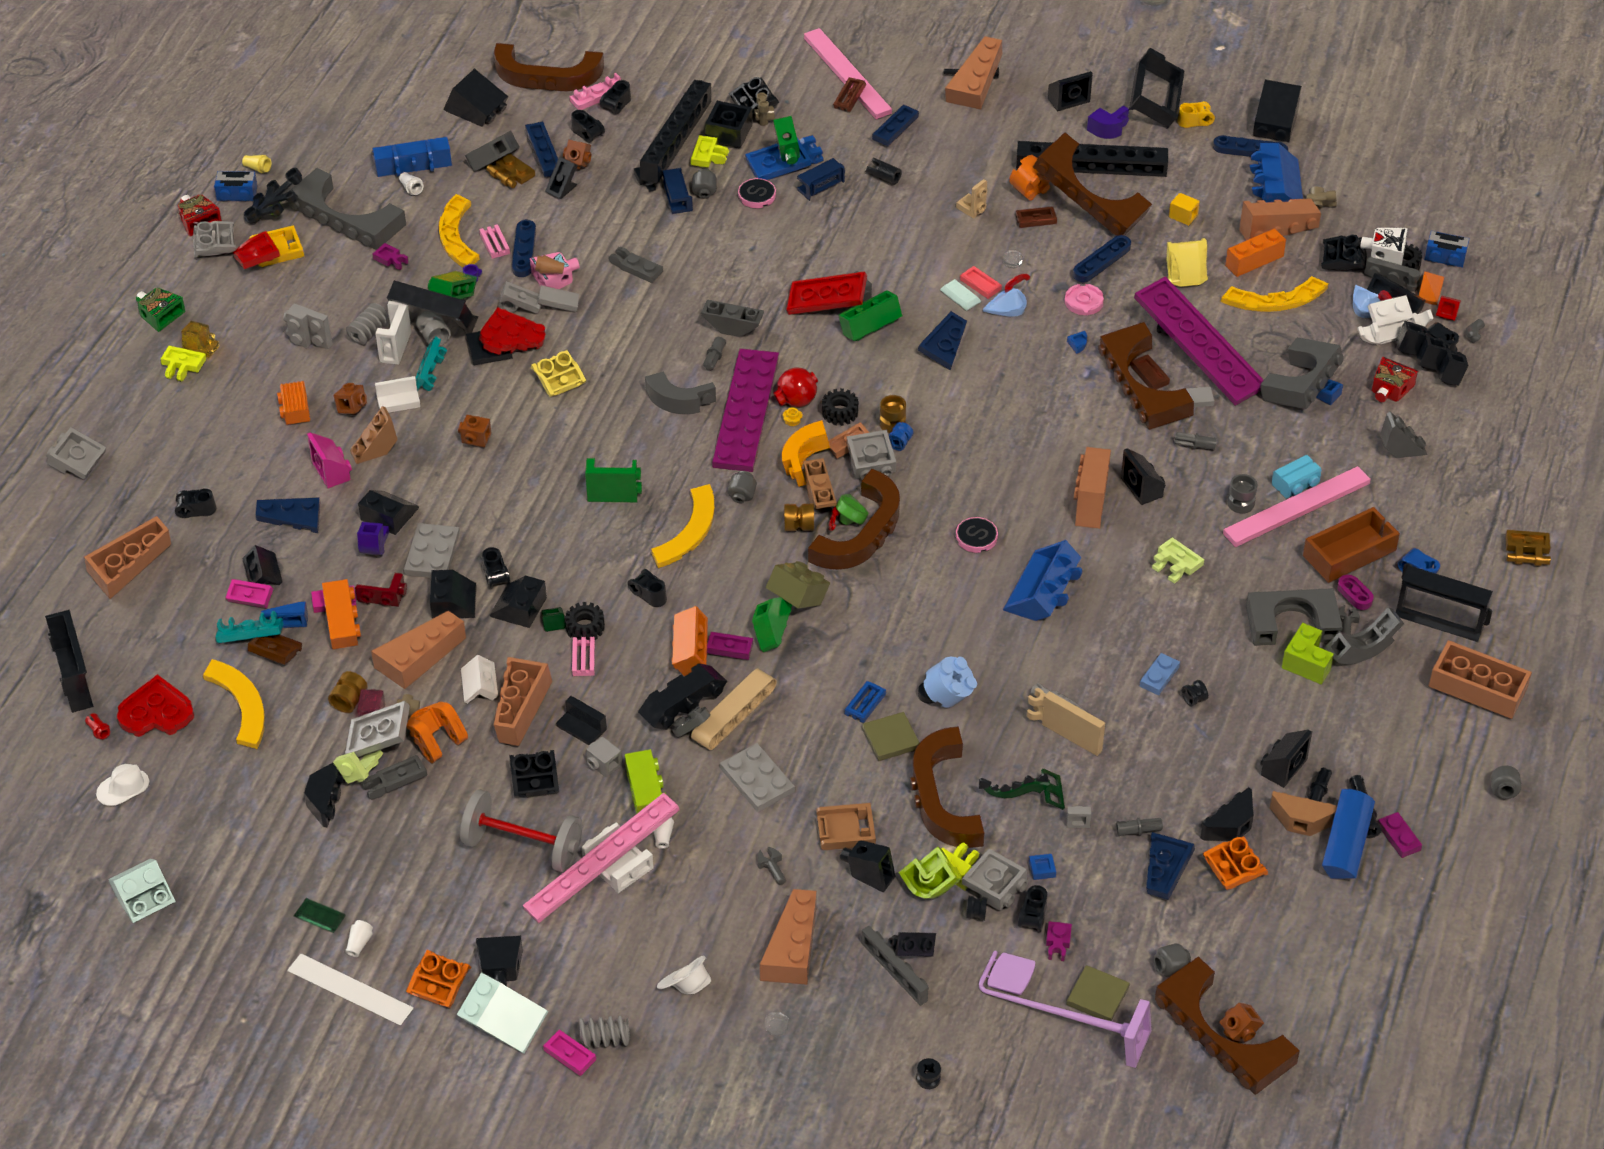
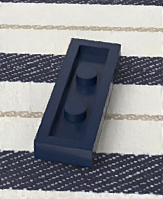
[872,104,919,146]

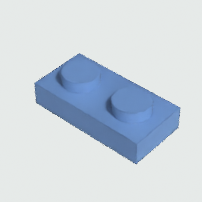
[1139,653,1180,696]

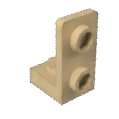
[956,179,987,218]

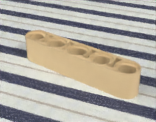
[691,668,777,750]

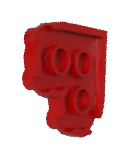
[479,307,546,354]
[117,674,194,737]

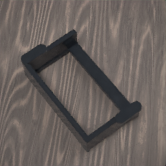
[1129,48,1185,129]
[387,280,479,334]
[1396,563,1493,642]
[45,609,94,713]

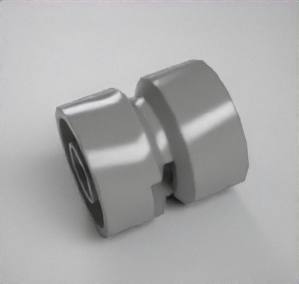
[416,311,451,346]

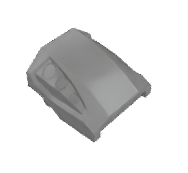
[193,221,236,257]

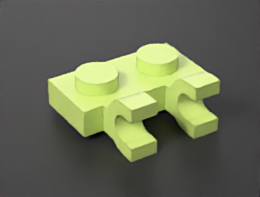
[1152,537,1205,584]

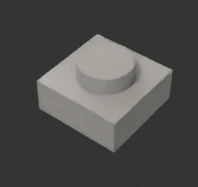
[1066,806,1091,828]

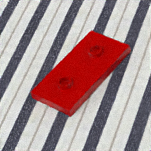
[786,271,867,315]

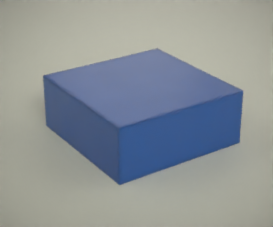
[1029,854,1056,880]

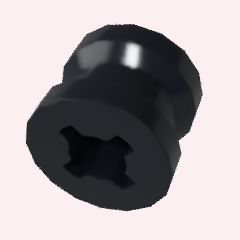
[1181,680,1209,706]
[966,896,988,921]
[916,1058,941,1090]

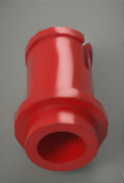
[85,713,110,739]

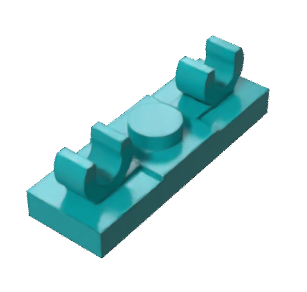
[415,336,447,391]
[215,611,284,643]

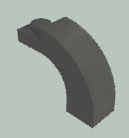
[645,371,716,414]
[1326,607,1404,664]

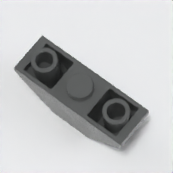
[465,131,520,172]
[701,300,764,337]
[1380,411,1427,458]

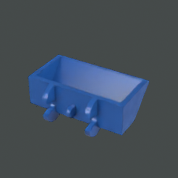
[372,137,452,177]
[1250,143,1303,203]
[1003,540,1083,621]

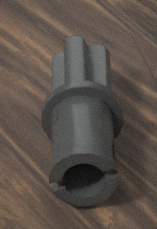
[703,336,726,371]
[1175,432,1217,451]
[1116,818,1163,836]

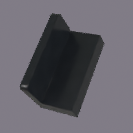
[242,545,283,585]
[556,696,607,745]

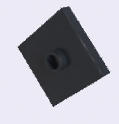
[466,331,513,365]

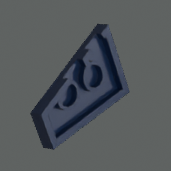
[918,311,967,370]
[256,497,320,533]
[1146,832,1195,900]

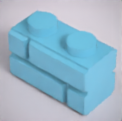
[1272,455,1322,498]

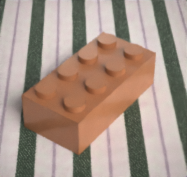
[1429,640,1532,719]

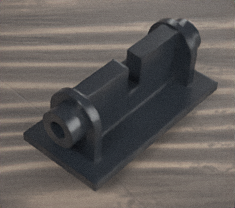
[888,932,936,956]

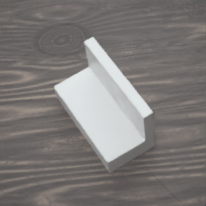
[375,376,420,413]
[461,655,498,704]

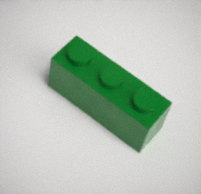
[428,271,477,299]
[838,290,903,341]

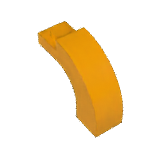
[782,420,830,487]

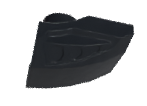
[728,77,779,115]
[1321,234,1367,270]
[509,750,559,798]

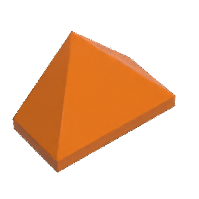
[1419,271,1444,305]

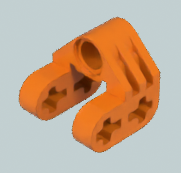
[406,701,468,763]

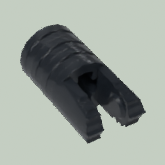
[865,157,902,185]

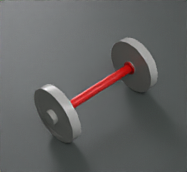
[460,789,583,873]

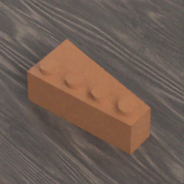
[945,36,1002,110]
[1239,199,1321,240]
[1074,447,1111,529]
[84,516,171,599]
[371,611,466,689]
[494,657,553,746]
[760,889,817,985]

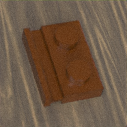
[248,634,302,665]

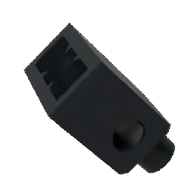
[840,840,896,893]
[476,935,523,986]

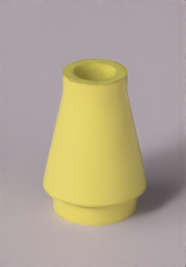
[242,155,272,173]

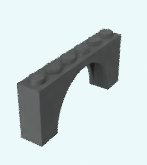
[289,168,406,250]

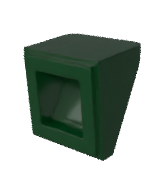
[541,607,566,632]

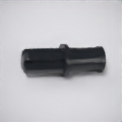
[1308,767,1332,802]

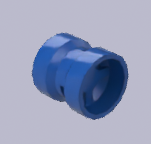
[889,422,913,451]

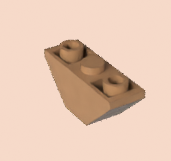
[350,406,398,464]
[803,458,837,509]
[1270,791,1337,836]

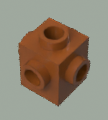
[563,139,592,169]
[334,383,367,414]
[458,415,491,447]
[1220,1003,1264,1043]

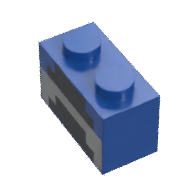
[214,171,258,201]
[1424,231,1470,268]

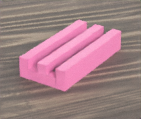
[479,224,510,259]
[572,637,595,676]

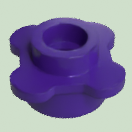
[463,264,482,282]

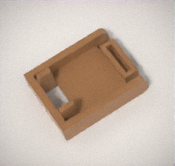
[816,803,876,850]

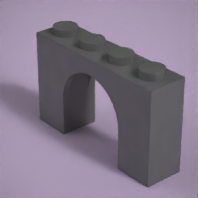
[1260,337,1343,409]
[1246,588,1343,646]

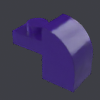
[1087,105,1129,139]
[357,522,389,555]

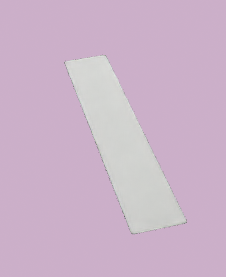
[288,954,413,1025]

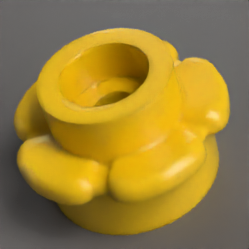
[783,408,803,426]

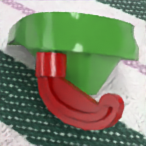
[829,494,869,531]

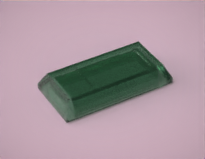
[294,898,346,933]

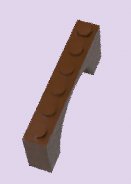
[1033,132,1152,236]
[1098,322,1194,430]
[1155,956,1300,1095]

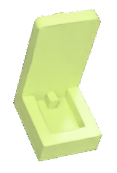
[333,750,383,784]

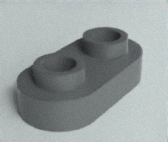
[672,706,711,737]

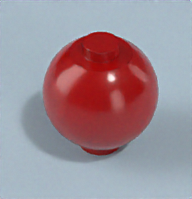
[773,367,818,408]

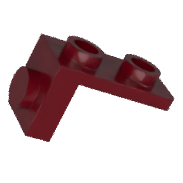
[355,573,407,607]

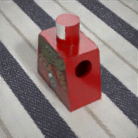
[177,194,222,237]
[1372,357,1418,402]

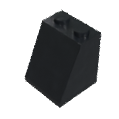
[443,68,508,127]
[1253,79,1302,142]

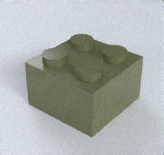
[765,561,830,608]

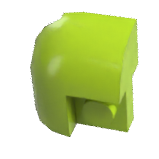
[898,847,962,899]

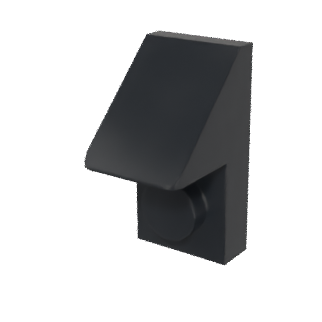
[545,156,578,199]

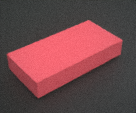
[960,266,1002,299]

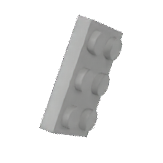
[404,523,460,578]
[345,701,410,757]
[720,743,795,812]

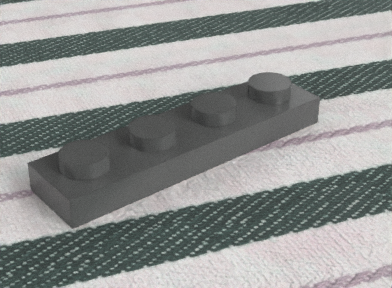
[861,926,929,1006]

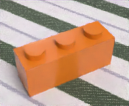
[1225,228,1286,277]
[322,579,361,649]
[671,606,708,676]

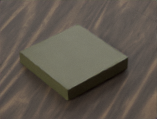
[862,712,919,761]
[1067,965,1130,1021]

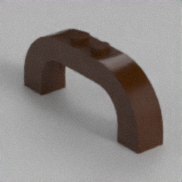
[494,43,604,91]
[808,469,900,570]
[910,726,984,848]

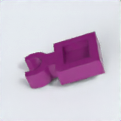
[372,243,409,270]
[1046,921,1072,962]

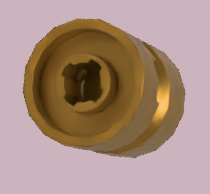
[880,395,906,433]
[784,504,814,531]
[328,671,368,713]

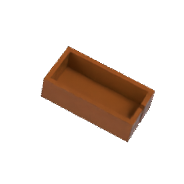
[1303,507,1400,583]

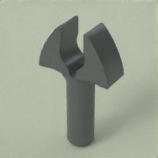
[1339,605,1360,634]
[758,847,786,885]

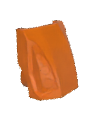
[1203,836,1268,890]
[406,950,472,1008]

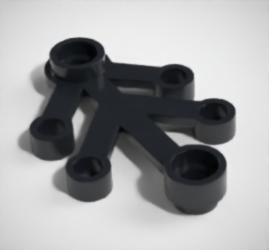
[244,168,302,223]

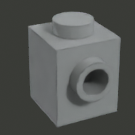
[586,736,622,777]

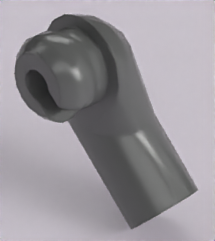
[1465,319,1485,343]

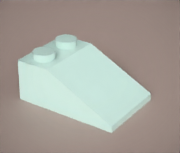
[457,973,549,1053]

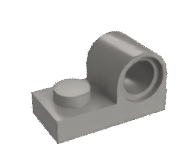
[498,281,541,314]

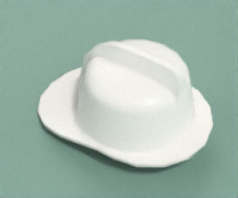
[96,764,149,806]
[657,956,711,994]

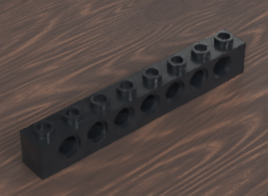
[640,80,711,183]
[1016,141,1168,177]

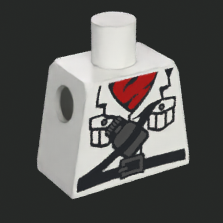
[1360,228,1407,265]

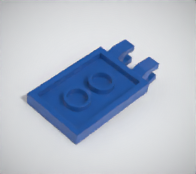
[745,135,824,180]

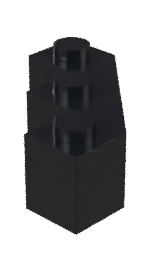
[1396,321,1469,386]
[638,664,728,730]

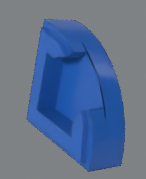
[1067,331,1087,354]

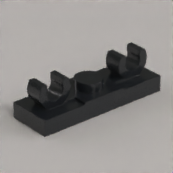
[1367,273,1426,314]

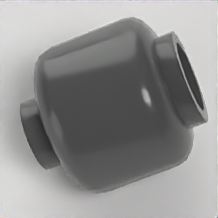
[692,169,717,198]
[727,471,757,503]
[1491,765,1521,799]
[1154,943,1191,977]

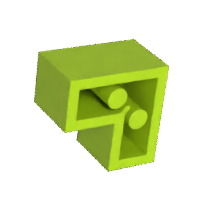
[1282,622,1334,685]

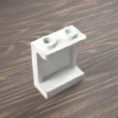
[375,301,411,365]
[582,822,653,893]

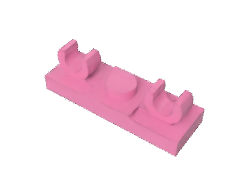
[569,73,621,110]

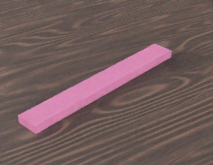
[804,28,892,119]
[1223,466,1371,547]
[523,793,679,923]

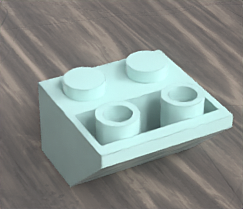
[108,859,176,923]

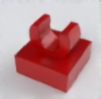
[1436,295,1461,321]

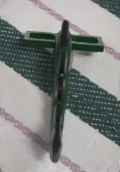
[979,768,1065,810]

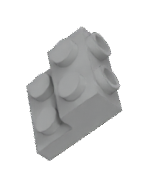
[283,303,333,349]
[46,427,106,479]
[846,430,896,480]
[962,849,1028,911]

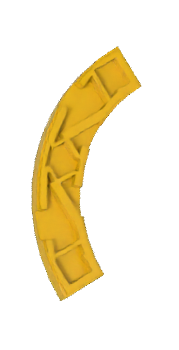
[439,194,480,268]
[1221,276,1329,312]
[651,484,715,568]
[203,659,265,749]

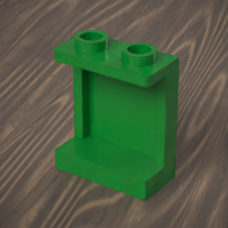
[585,458,642,503]

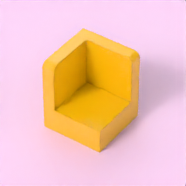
[1169,193,1200,226]

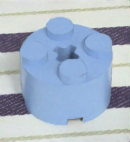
[924,656,977,708]

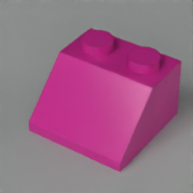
[307,432,352,488]

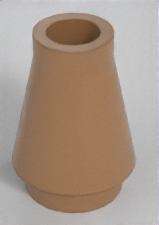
[535,255,565,274]

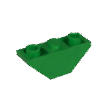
[752,597,792,652]

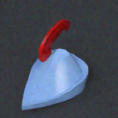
[983,274,1030,317]
[1353,285,1392,318]

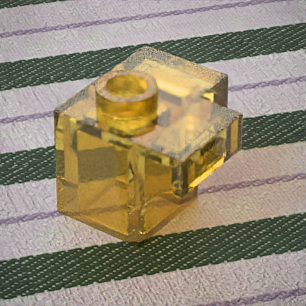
[181,321,219,358]

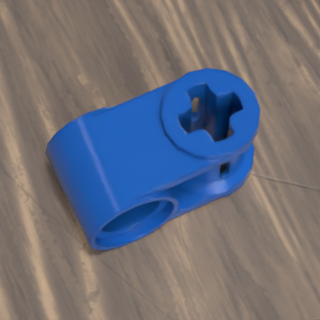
[1398,548,1440,574]

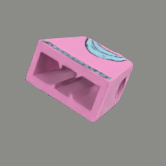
[530,252,580,289]

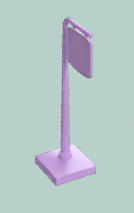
[979,951,1152,1068]

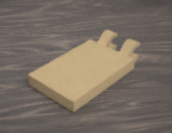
[1027,688,1105,756]

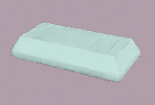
[940,279,981,311]

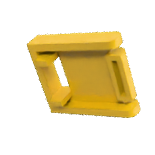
[249,225,304,267]

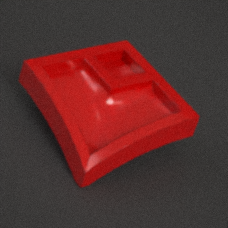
[233,231,280,269]

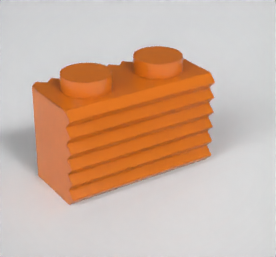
[277,381,310,425]

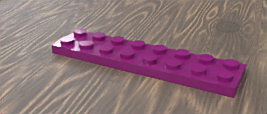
[1134,276,1264,406]
[712,348,779,472]

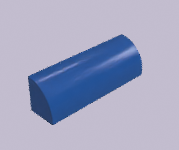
[1322,789,1375,879]

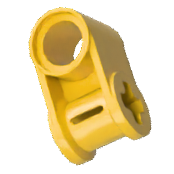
[1177,101,1215,128]

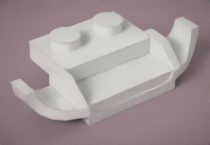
[1357,295,1434,346]

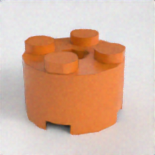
[1009,155,1050,201]

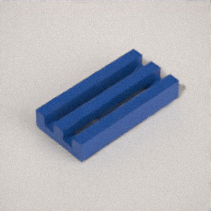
[845,681,886,723]

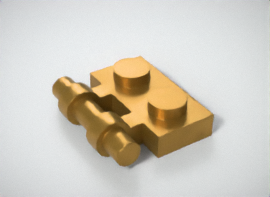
[486,153,535,188]
[1505,530,1551,566]

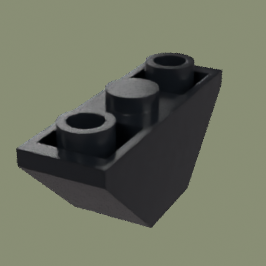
[304,762,345,828]
[1200,787,1254,841]

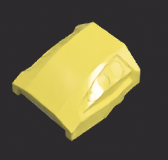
[1167,238,1208,287]
[531,350,586,397]

